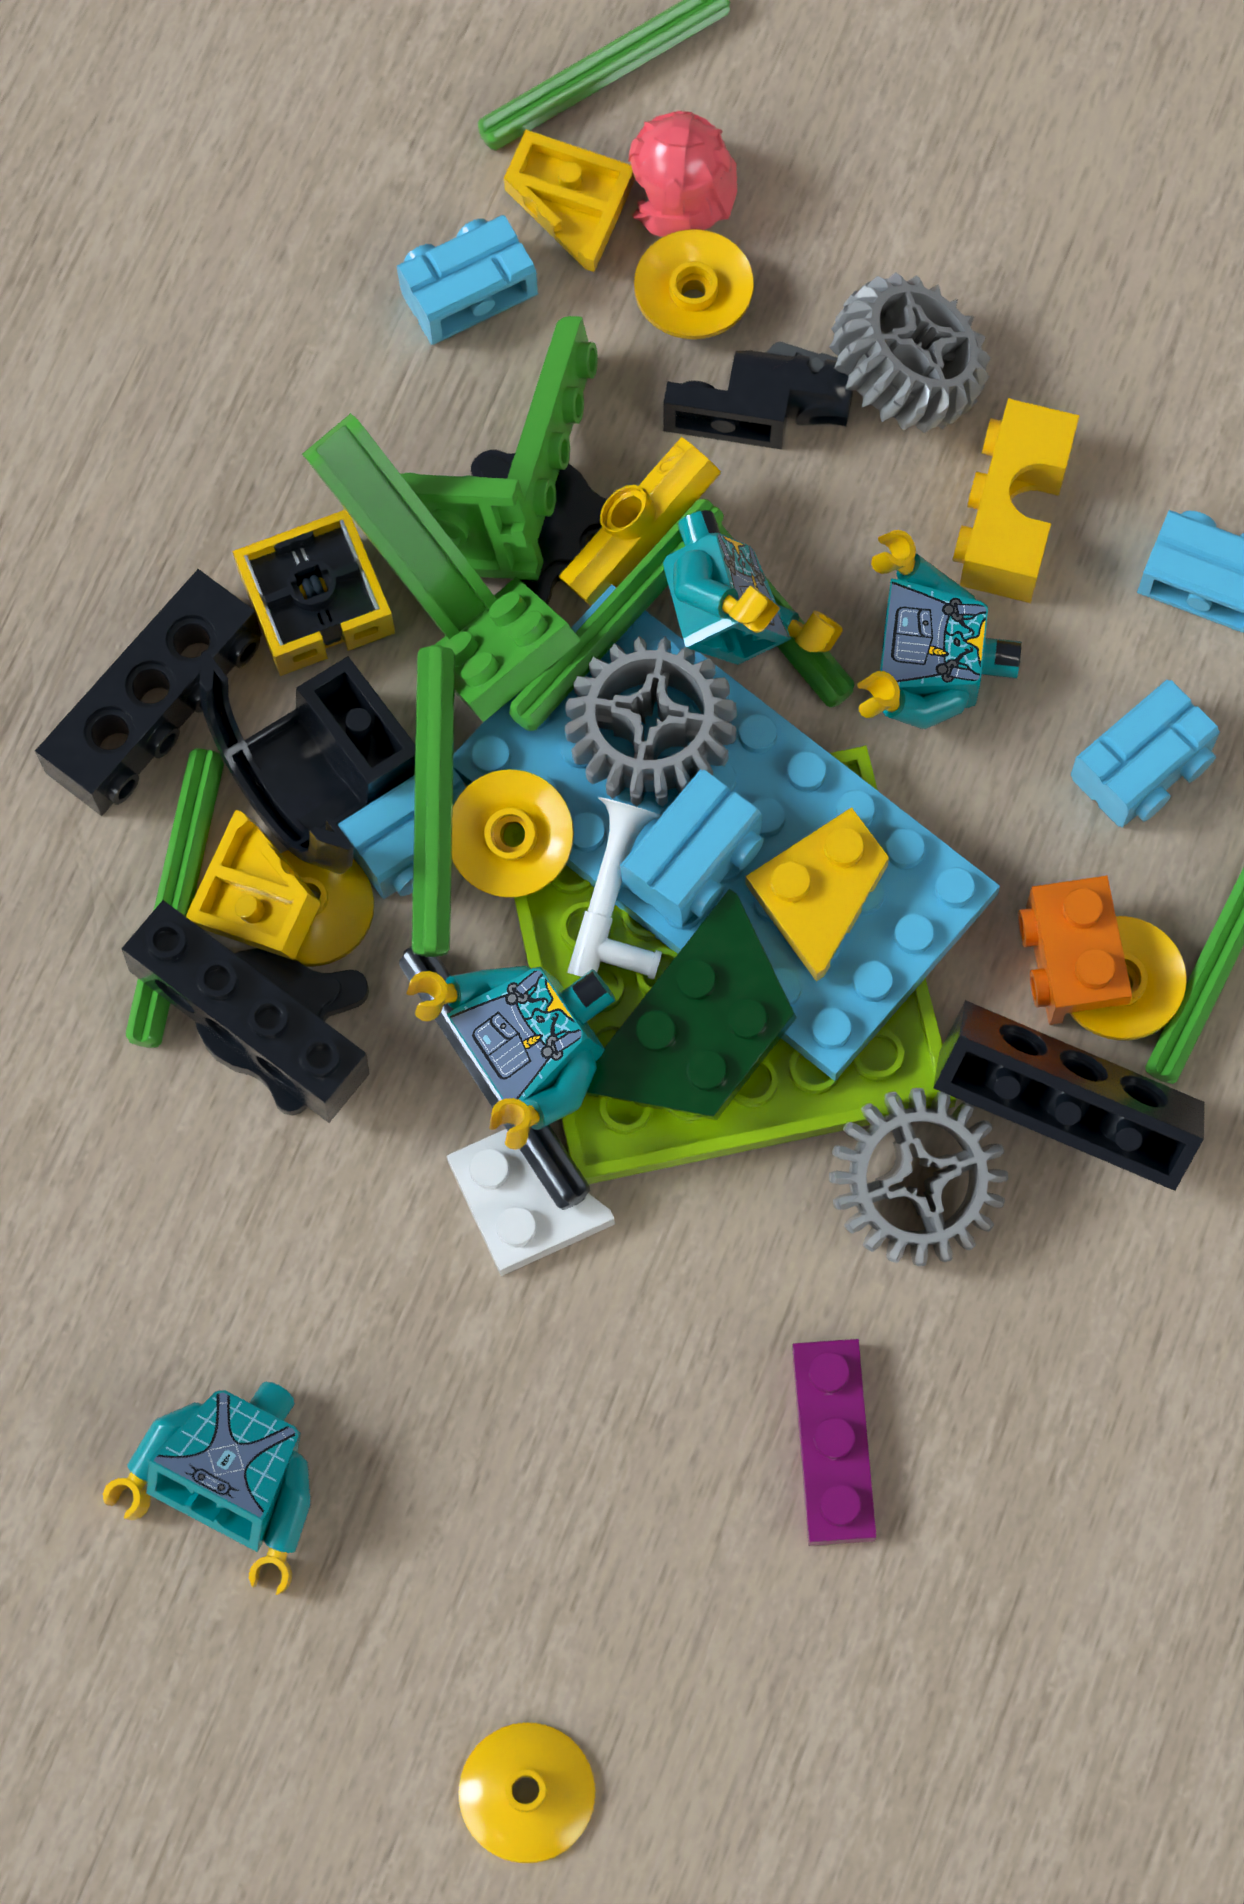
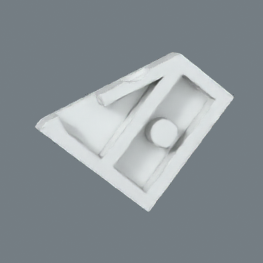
[447,1129,615,1276]

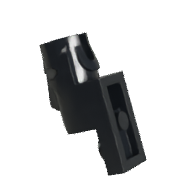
[663,342,853,450]

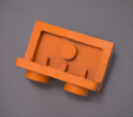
[1018,875,1132,1025]

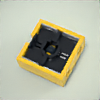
[232,510,395,676]

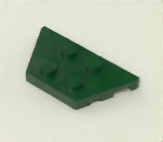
[586,888,797,1120]

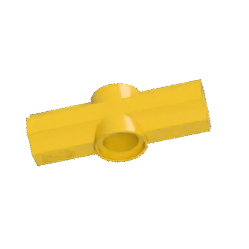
[559,437,721,606]

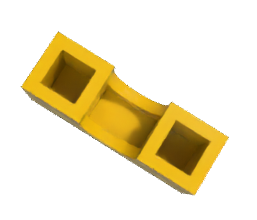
[952,398,1080,603]

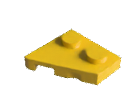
[504,130,636,272]
[745,807,889,982]
[185,810,321,960]

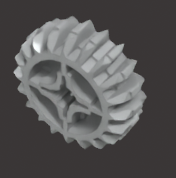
[829,273,991,433]
[565,636,737,807]
[829,1088,1008,1266]

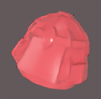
[628,111,737,237]

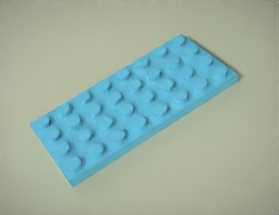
[453,584,1000,1081]

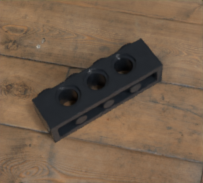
[35,569,262,816]
[121,900,369,1123]
[933,1000,1205,1191]

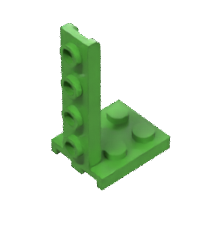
[400,316,598,580]
[302,413,581,722]

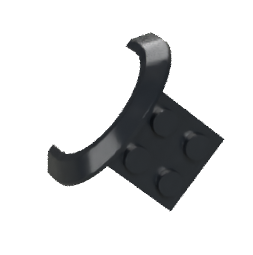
[200,650,415,874]

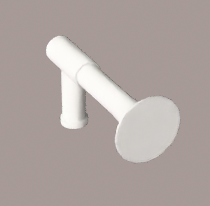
[567,797,662,980]

